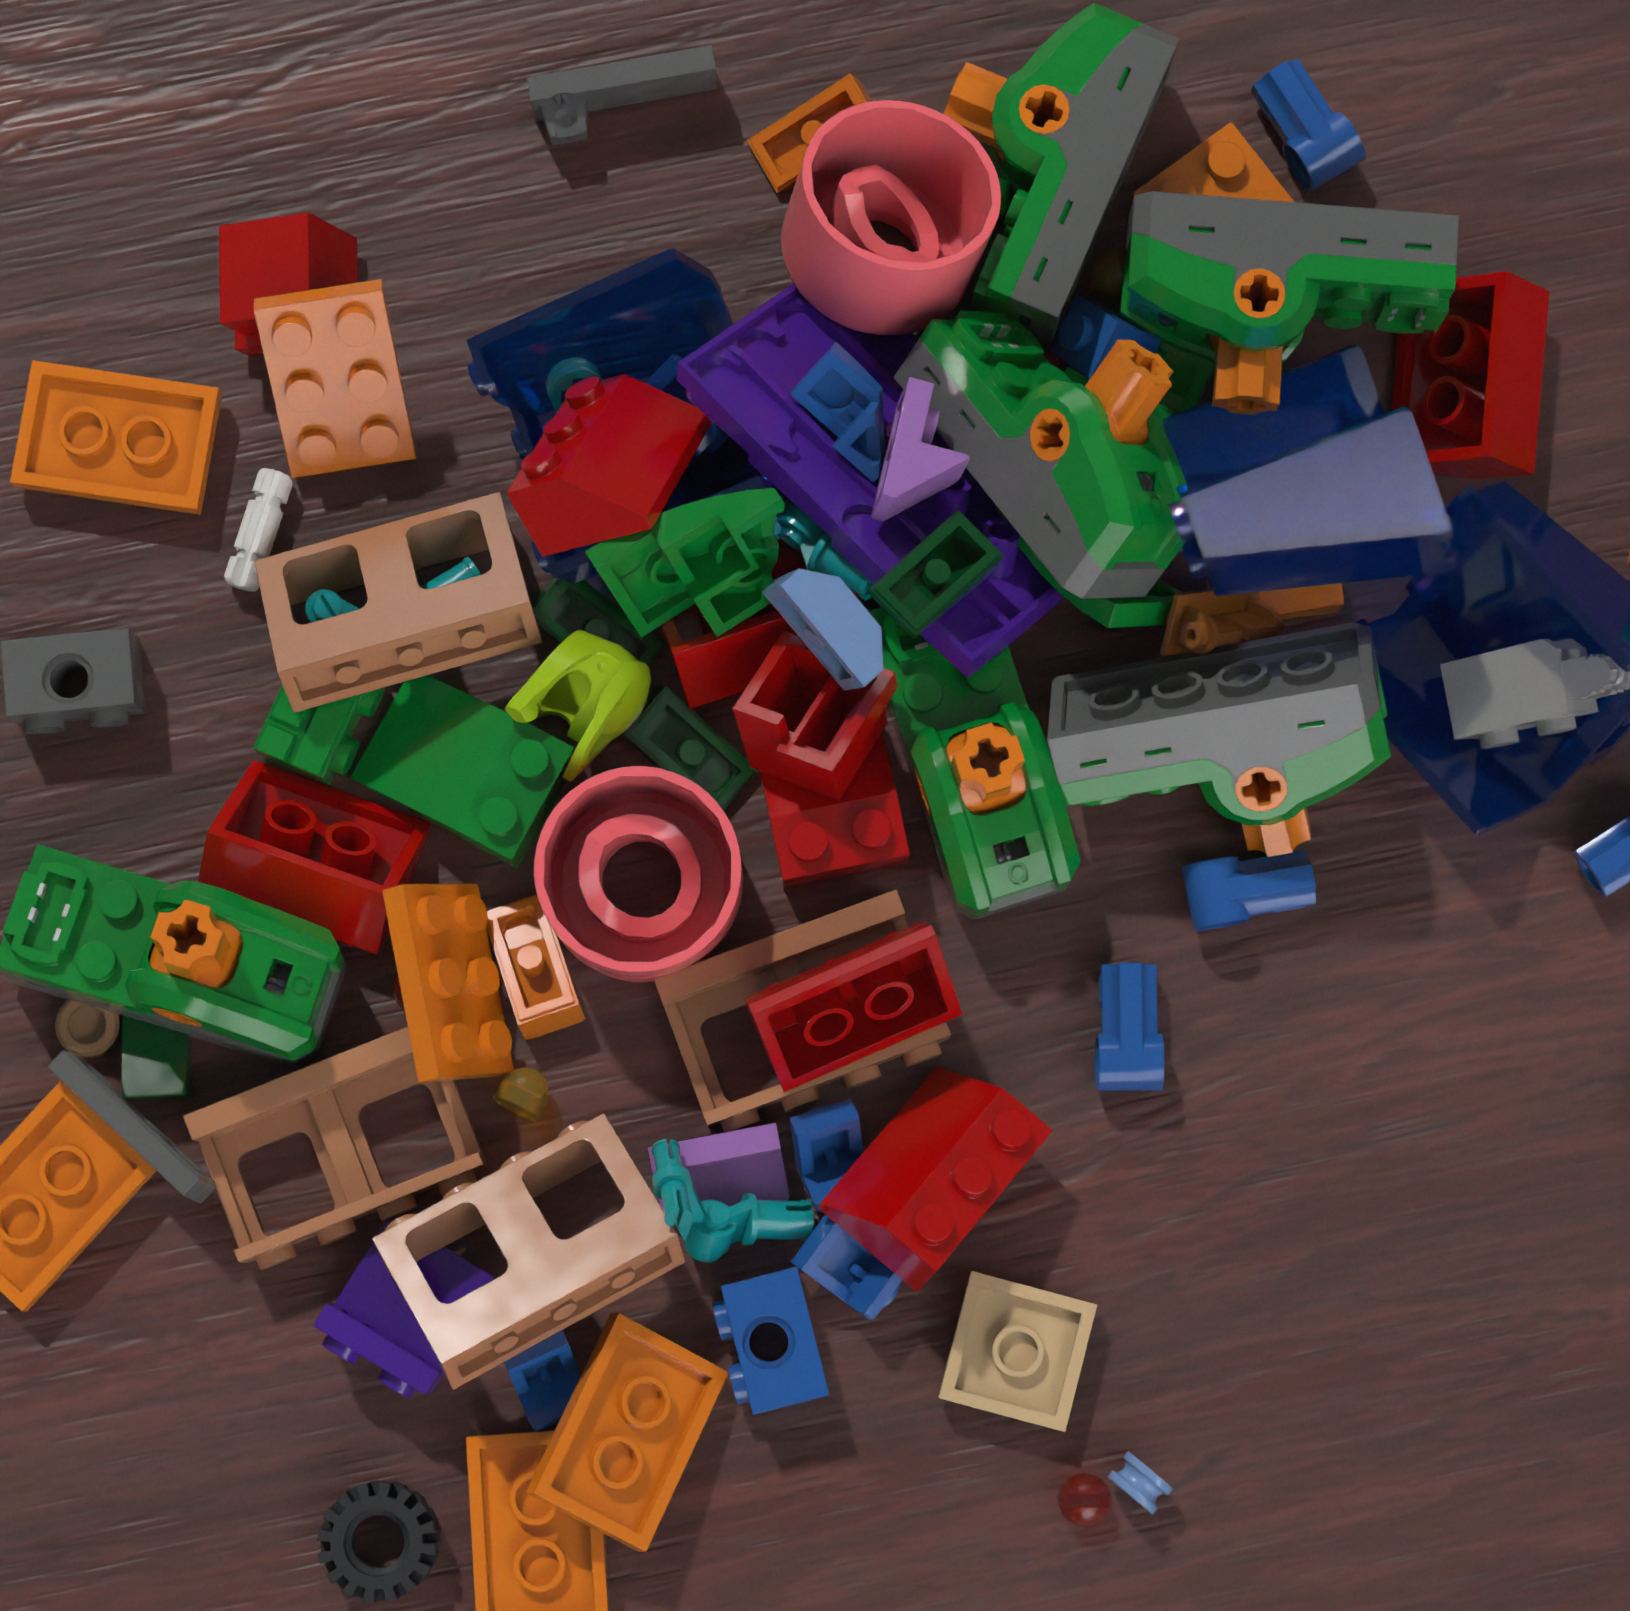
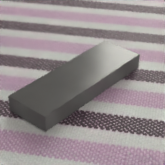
[48,1050,216,1204]

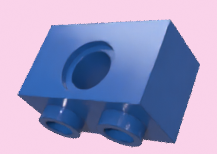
[712,1267,829,1415]

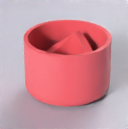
[781,100,1001,336]
[534,766,743,982]

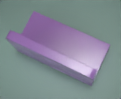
[648,1123,790,1211]

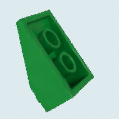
[350,675,575,869]

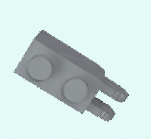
[1440,639,1630,749]

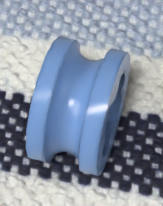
[1107,1451,1173,1515]

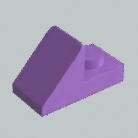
[871,377,970,521]

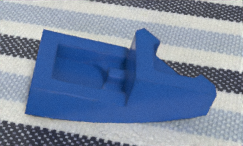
[790,342,884,483]

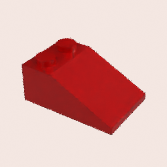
[759,733,910,889]

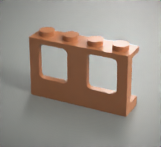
[254,492,542,713]
[654,890,951,1133]
[183,1027,488,1270]
[372,1113,685,1390]

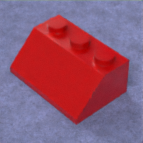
[1386,271,1549,480]
[506,374,712,557]
[660,538,858,709]
[198,760,432,954]
[744,921,963,1092]
[817,1067,1053,1292]

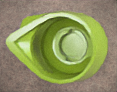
[505,630,651,782]

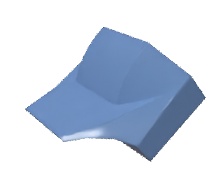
[761,568,883,691]

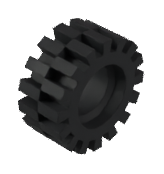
[317,1480,441,1603]

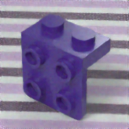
[313,1218,495,1399]

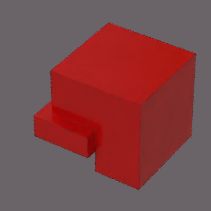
[219,212,358,355]
[733,630,898,801]

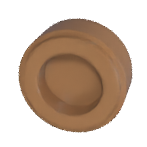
[55,999,122,1058]

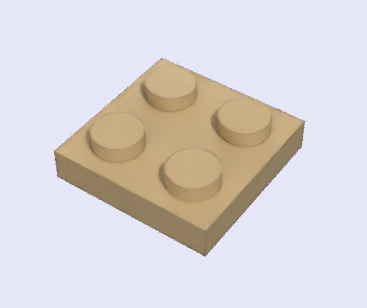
[938,1271,1097,1432]

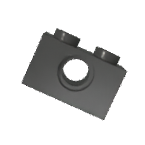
[1,628,146,734]

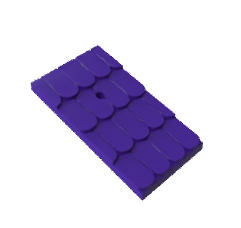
[677,284,1065,678]

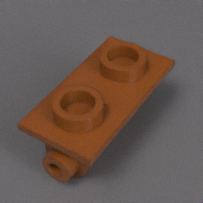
[1160,583,1284,656]

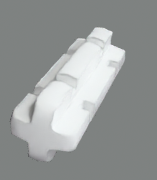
[224,468,293,592]

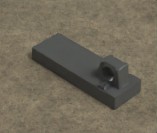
[526,45,717,145]

